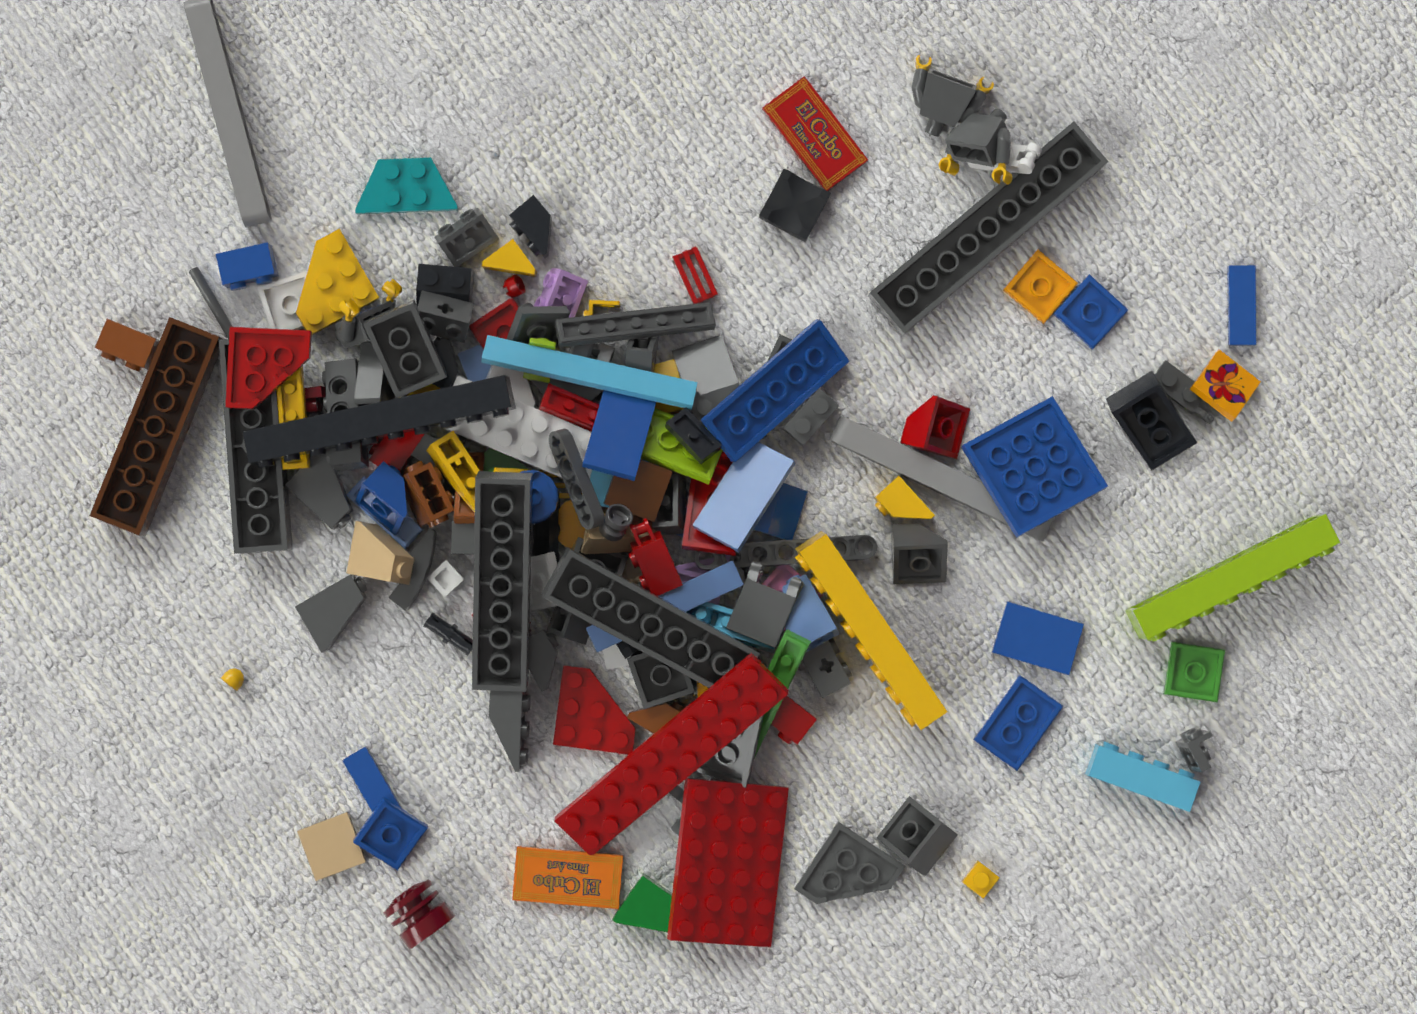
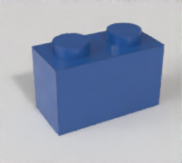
[216,242,279,291]

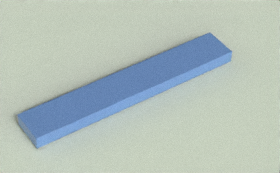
[586,560,744,652]

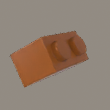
[95,319,160,372]

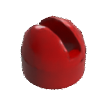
[503,274,526,297]

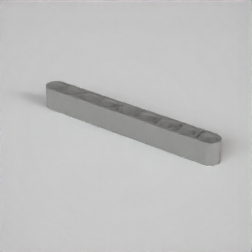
[183,0,272,228]
[829,416,1054,542]

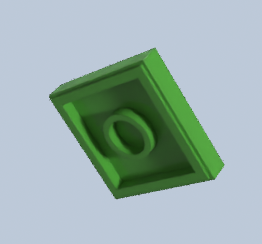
[1163,642,1225,702]

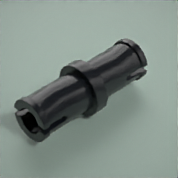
[423,612,473,656]

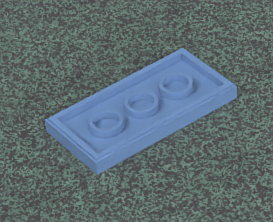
[693,442,795,552]

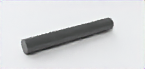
[189,267,233,339]

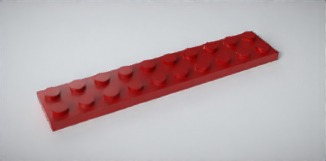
[554,653,789,855]

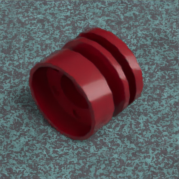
[383,879,455,950]

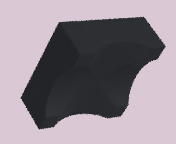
[759,168,831,243]

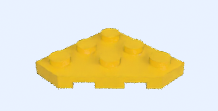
[296,229,379,335]

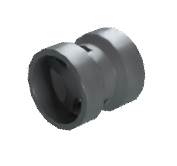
[599,504,633,541]

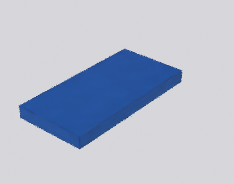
[582,390,656,481]

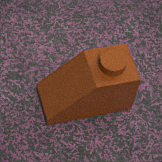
[627,701,685,733]

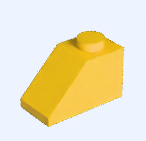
[874,476,935,520]

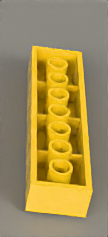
[795,531,947,730]

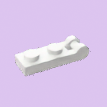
[967,143,1042,174]

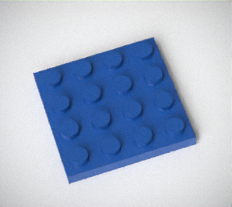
[961,396,1108,538]

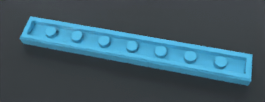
[481,335,698,410]

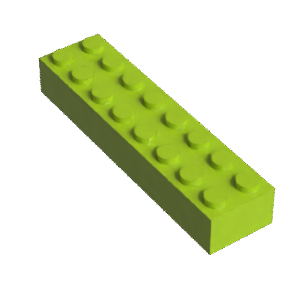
[1125,514,1340,642]

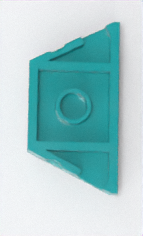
[355,157,458,215]

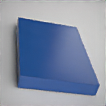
[992,601,1084,675]
[973,675,1063,771]

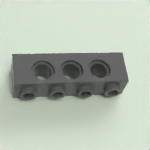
[322,358,369,471]

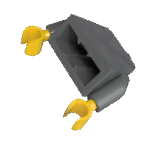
[911,55,994,137]
[939,109,1012,185]
[335,279,402,348]

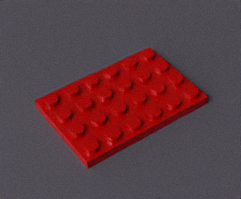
[667,778,789,947]

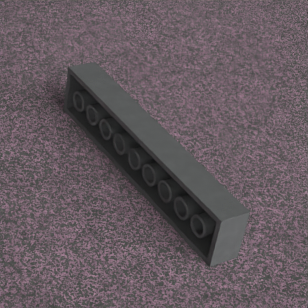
[868,121,1109,336]

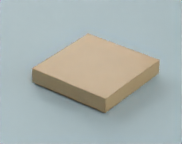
[297,812,367,881]

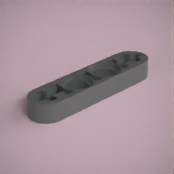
[548,428,604,530]

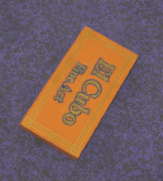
[512,846,623,909]

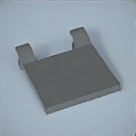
[726,561,804,648]

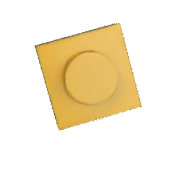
[962,860,1000,899]

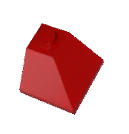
[900,395,970,459]

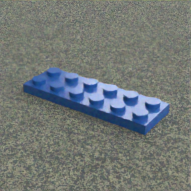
[701,319,850,462]

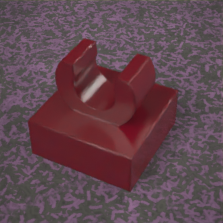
[305,386,326,413]

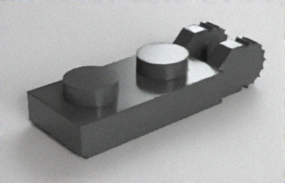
[1154,360,1214,424]

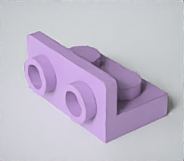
[534,268,588,318]

